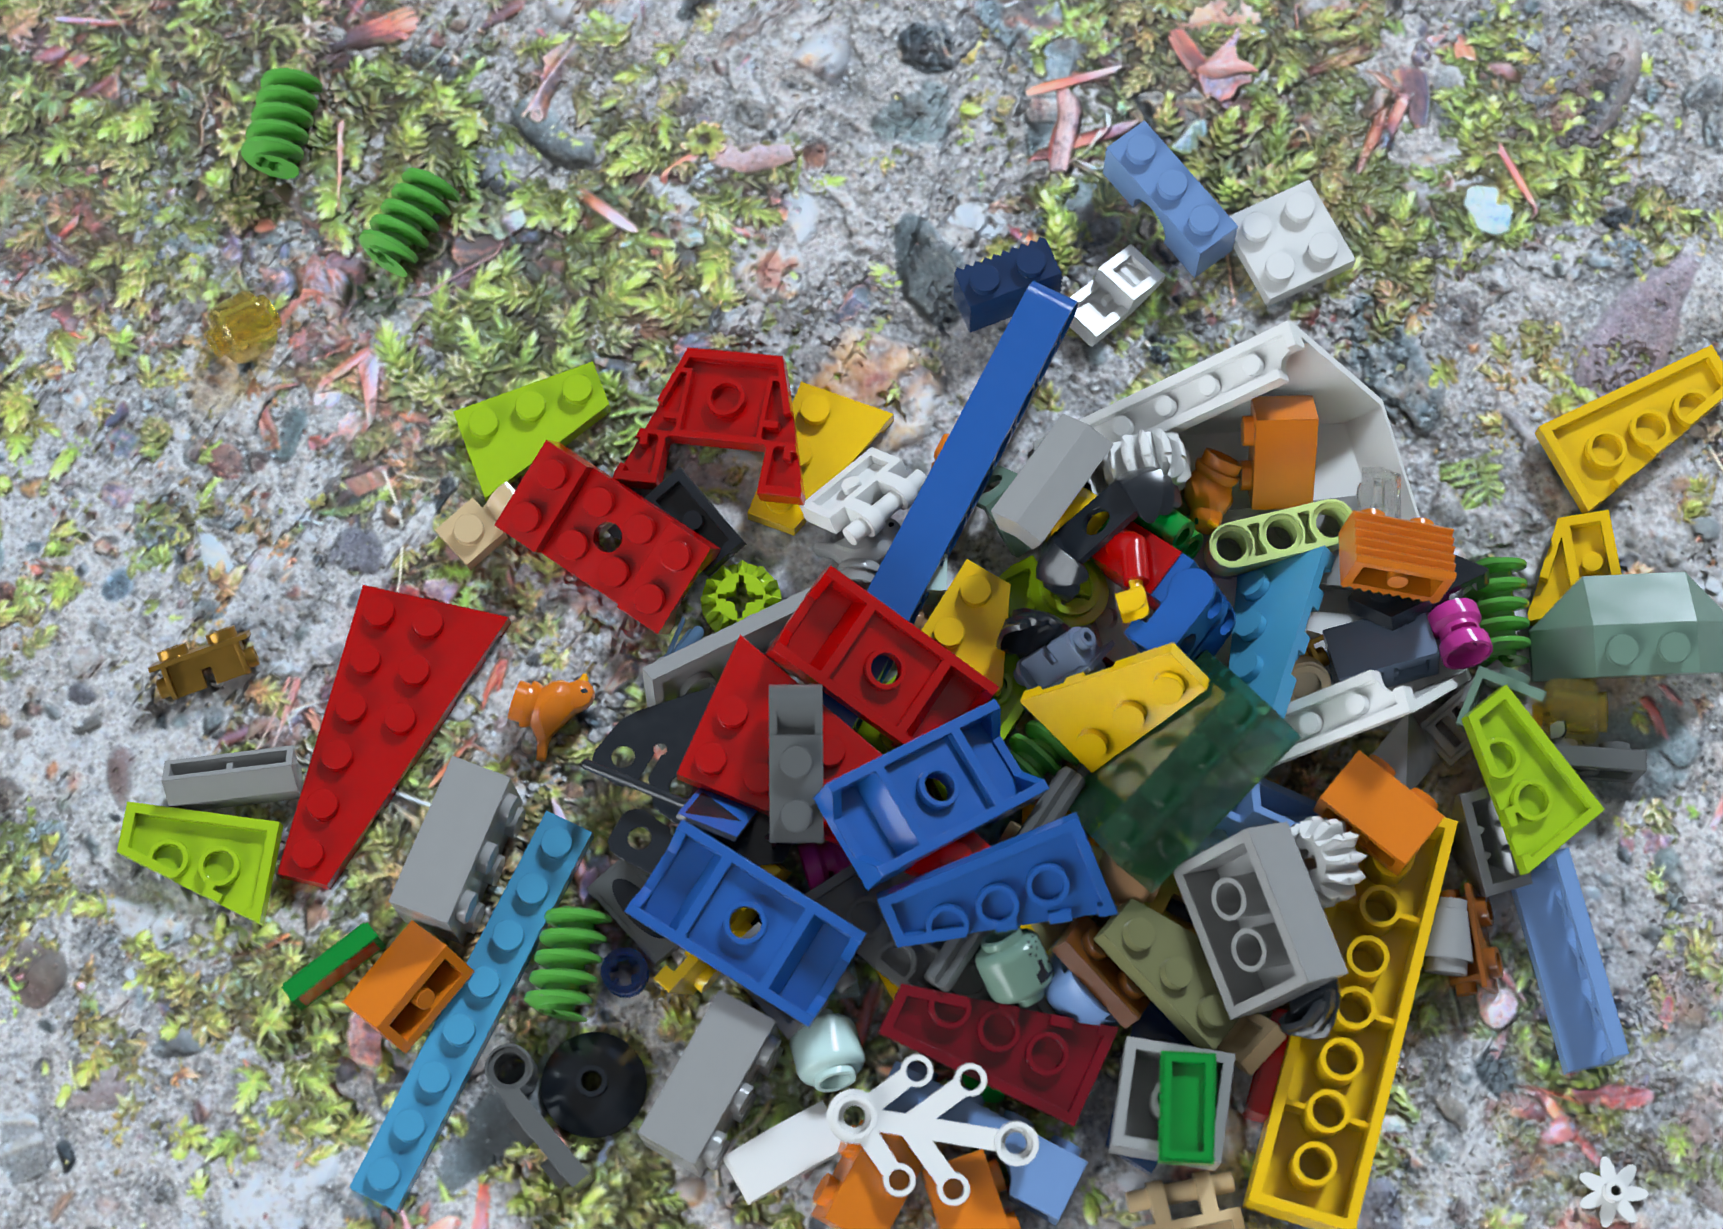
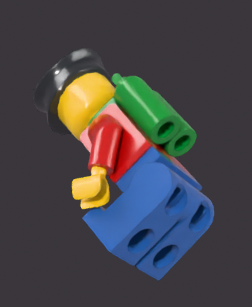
[1040,482,1236,672]

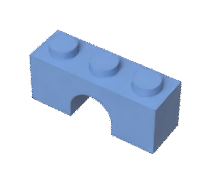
[1103,120,1238,278]

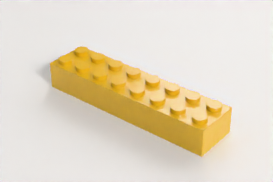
[1241,817,1458,1229]

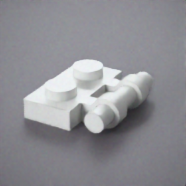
[799,447,927,545]

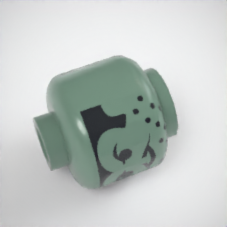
[975,926,1054,1008]

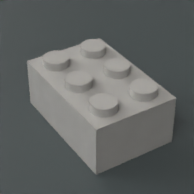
[389,756,526,944]
[1172,822,1348,1020]
[637,990,783,1178]

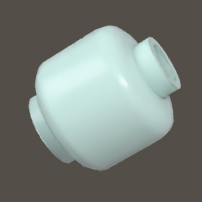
[789,1009,865,1092]

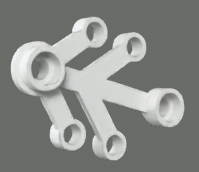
[827,1054,1039,1206]

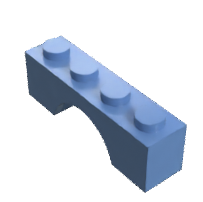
[883,1061,1088,1226]

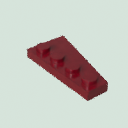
[878,984,1119,1127]

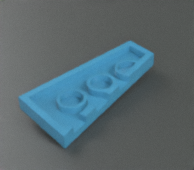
[1222,545,1336,751]

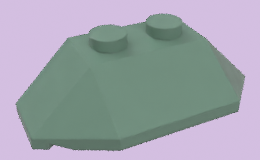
[1528,572,1723,682]

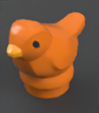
[1184,447,1242,535]
[507,673,595,762]

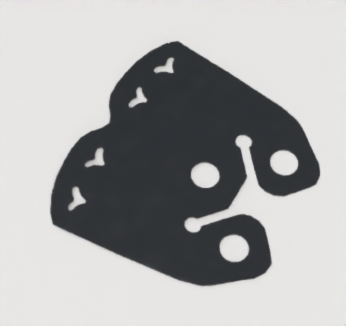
[592,686,792,874]

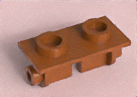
[1439,883,1503,997]

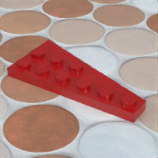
[277,585,511,890]
[677,635,991,877]

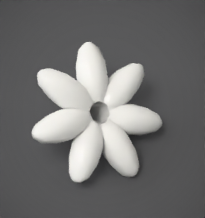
[1579,1156,1649,1228]

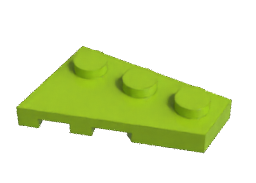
[453,361,611,502]
[1461,684,1605,875]
[117,801,284,927]

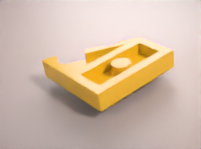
[1527,510,1622,626]
[921,559,1011,697]

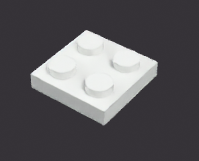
[1230,180,1356,307]

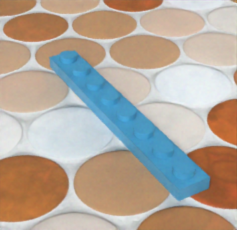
[349,811,594,1213]

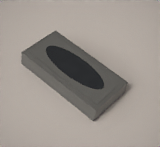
[586,859,680,967]

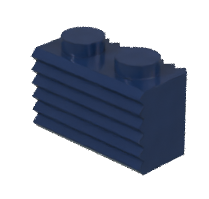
[953,237,1063,333]

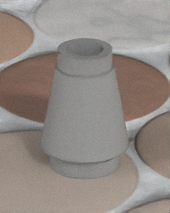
[1424,897,1473,976]

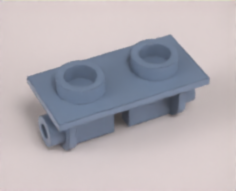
[1013,626,1116,710]

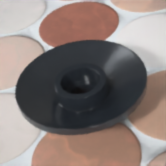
[541,1032,647,1139]

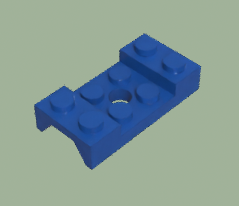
[813,699,1050,891]
[624,819,867,1028]

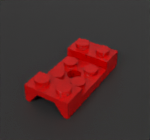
[494,440,722,634]
[765,565,999,749]

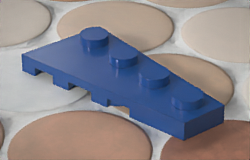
[876,812,1118,947]

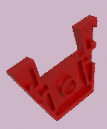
[613,347,806,505]

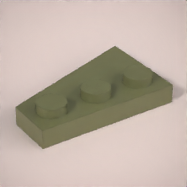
[1093,898,1239,1050]

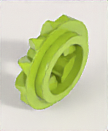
[700,560,782,632]
[1027,561,1109,628]

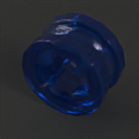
[601,947,649,998]

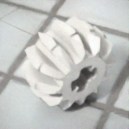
[1103,428,1191,491]
[1290,816,1367,908]

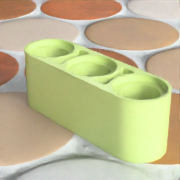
[1203,499,1352,576]

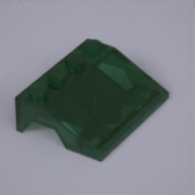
[1069,650,1302,893]

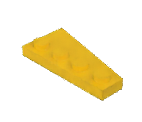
[1534,345,1723,514]

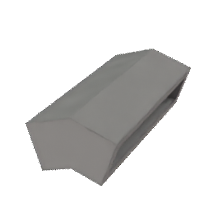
[991,414,1114,549]
[162,745,303,811]

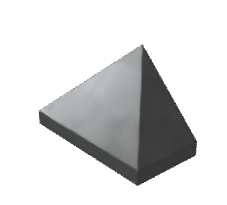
[1373,713,1440,790]
[1450,786,1533,897]

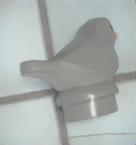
[813,518,901,591]

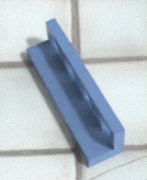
[1511,847,1629,1075]

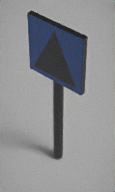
[581,759,758,841]

